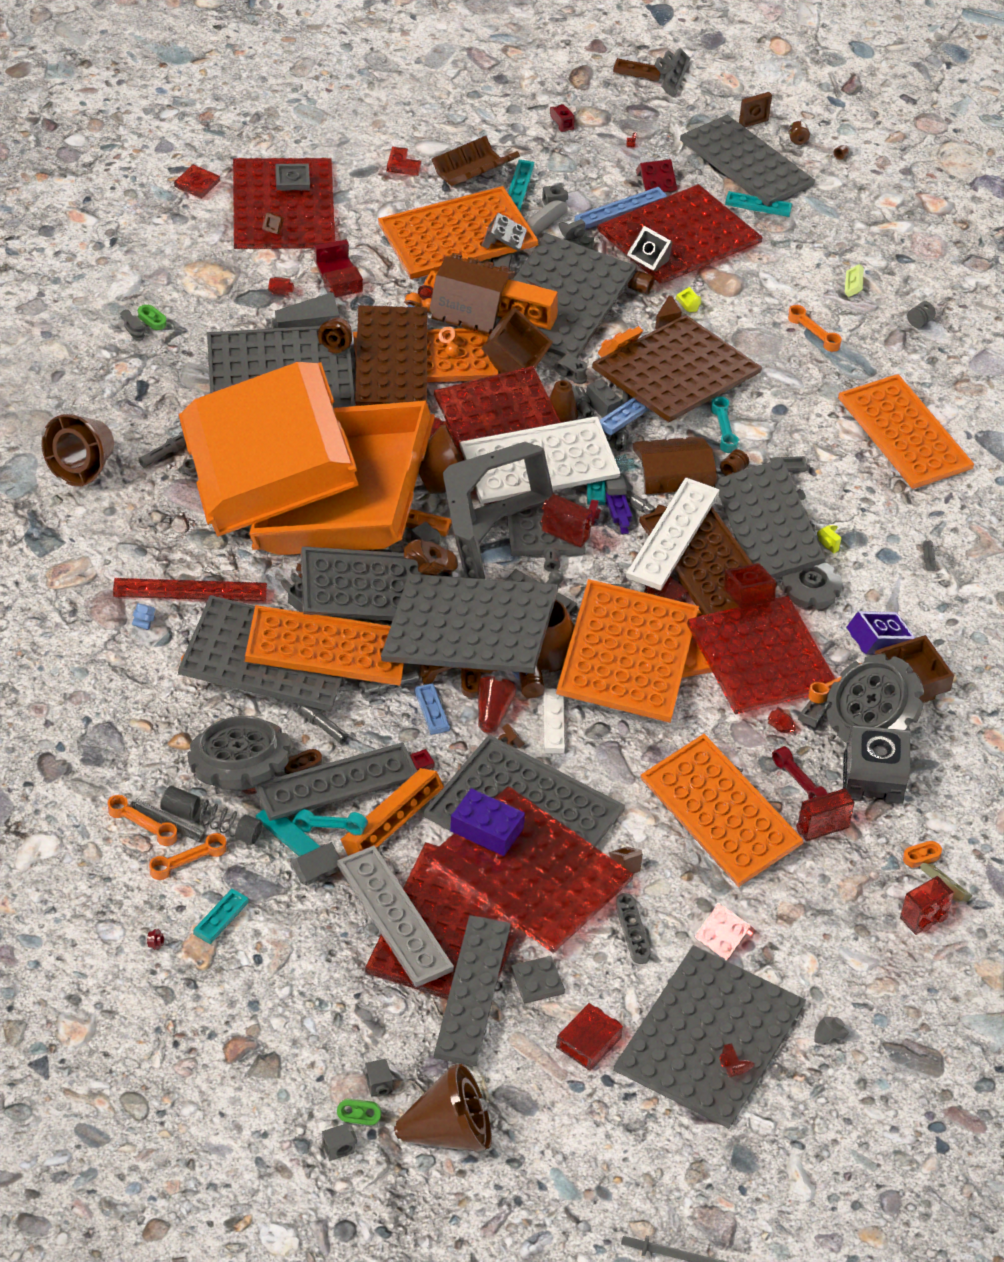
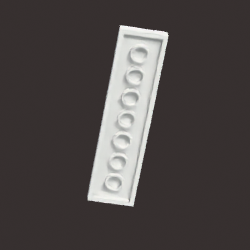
[626,478,719,590]

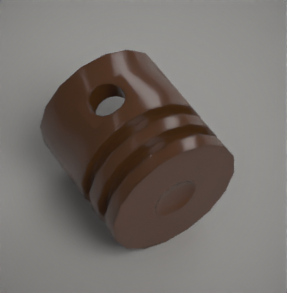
[628,270,655,295]
[720,449,750,476]
[519,666,545,698]

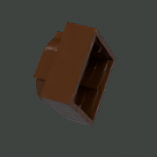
[481,307,553,384]
[874,635,955,703]

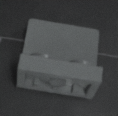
[482,213,527,251]

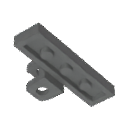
[654,48,691,97]

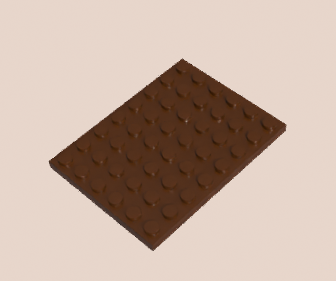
[592,314,762,423]

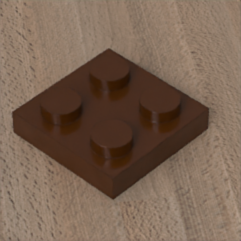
[739,92,772,128]

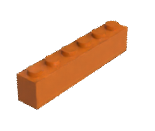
[340,768,444,856]

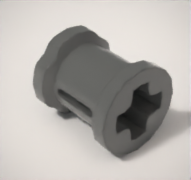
[543,547,560,572]

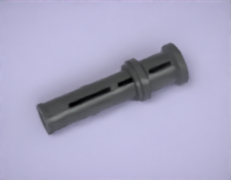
[138,431,186,468]
[359,670,419,699]
[296,704,349,744]

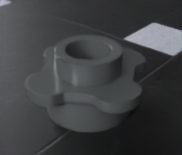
[180,459,197,476]

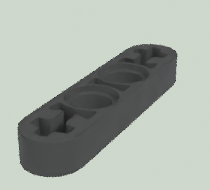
[616,893,651,964]

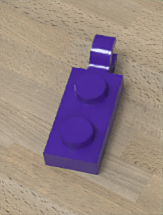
[605,493,632,534]

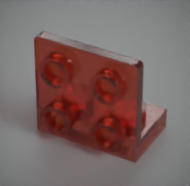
[695,903,757,960]

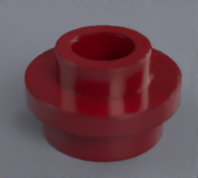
[147,929,165,950]

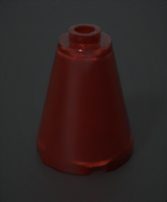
[478,676,516,733]

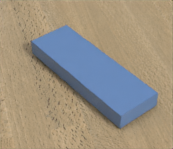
[414,683,450,735]

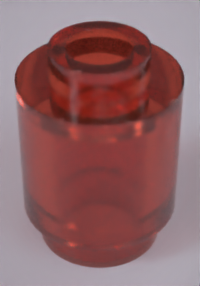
[268,277,294,296]

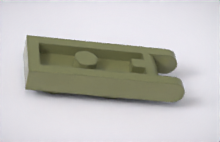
[920,863,973,902]

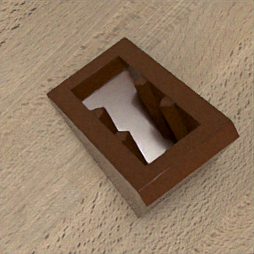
[655,295,682,329]
[608,846,643,877]

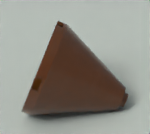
[394,1063,492,1152]

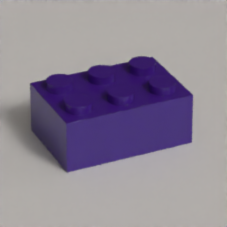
[450,788,525,856]

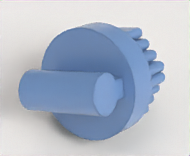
[132,603,155,630]

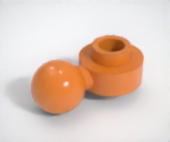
[404,292,432,312]
[438,327,460,357]

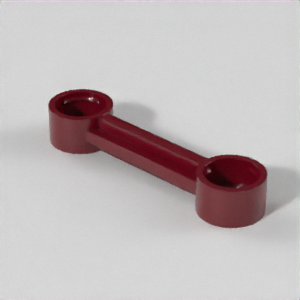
[772,746,830,809]

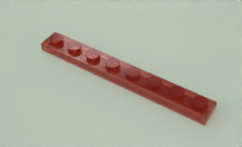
[113,578,267,602]

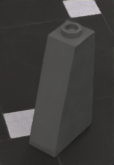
[272,293,340,328]

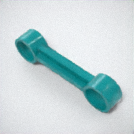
[711,396,739,453]
[293,809,368,835]

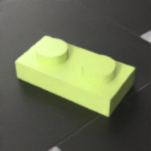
[845,264,864,297]

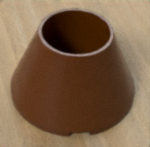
[41,414,114,486]
[418,424,476,494]
[536,599,575,672]

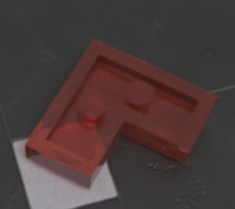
[386,146,422,176]

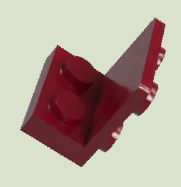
[636,159,677,193]
[314,239,356,282]

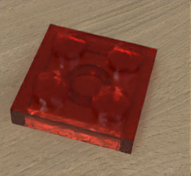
[174,164,220,199]

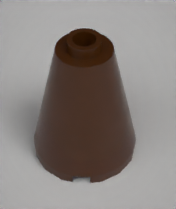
[543,380,578,425]

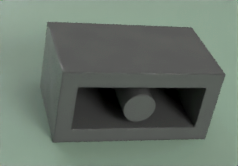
[586,379,622,418]
[291,842,340,884]

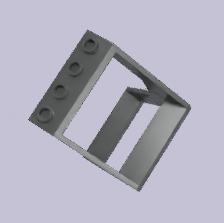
[443,442,555,579]

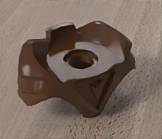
[404,539,458,576]

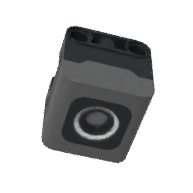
[842,725,910,804]

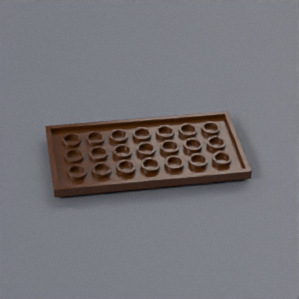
[355,305,428,406]
[639,507,776,622]

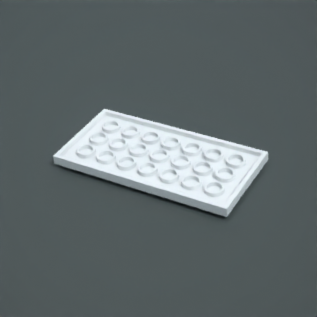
[460,416,620,504]

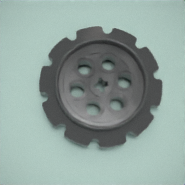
[827,654,924,744]
[187,716,291,790]

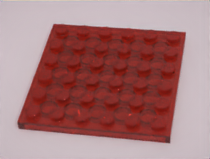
[687,595,835,715]

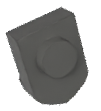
[559,219,585,240]
[814,1016,849,1043]

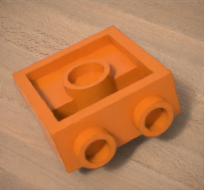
[598,326,643,358]

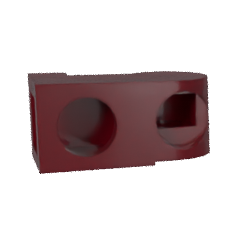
[550,104,574,132]

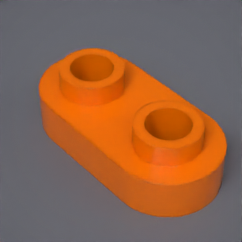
[903,841,942,868]

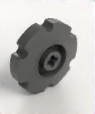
[781,563,842,609]

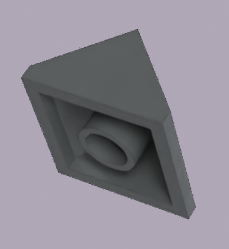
[627,226,672,271]

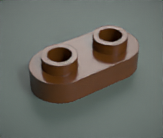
[461,669,481,698]
[284,749,322,774]

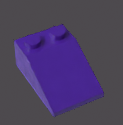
[846,611,915,655]

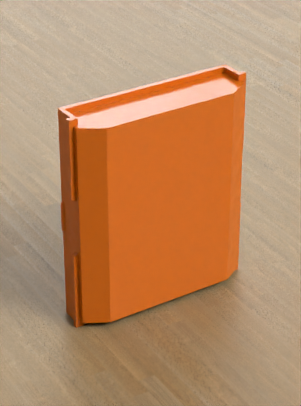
[178,362,359,537]
[249,401,435,555]

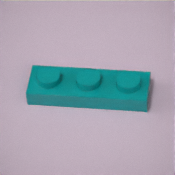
[193,888,249,944]

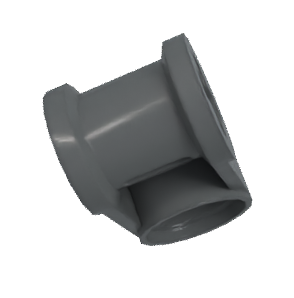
[554,354,588,384]

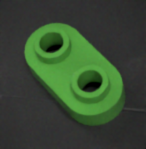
[138,304,167,330]
[337,1098,382,1125]

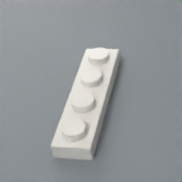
[543,688,564,754]

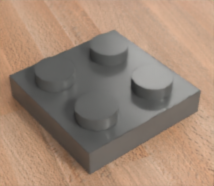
[275,164,310,191]
[511,956,565,1004]

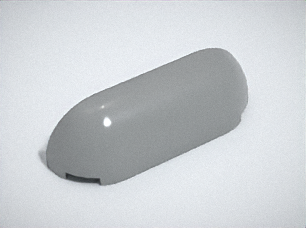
[526,200,568,236]

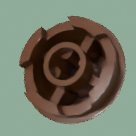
[318,318,352,353]

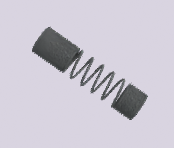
[160,785,263,845]

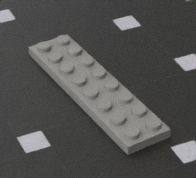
[337,846,454,987]

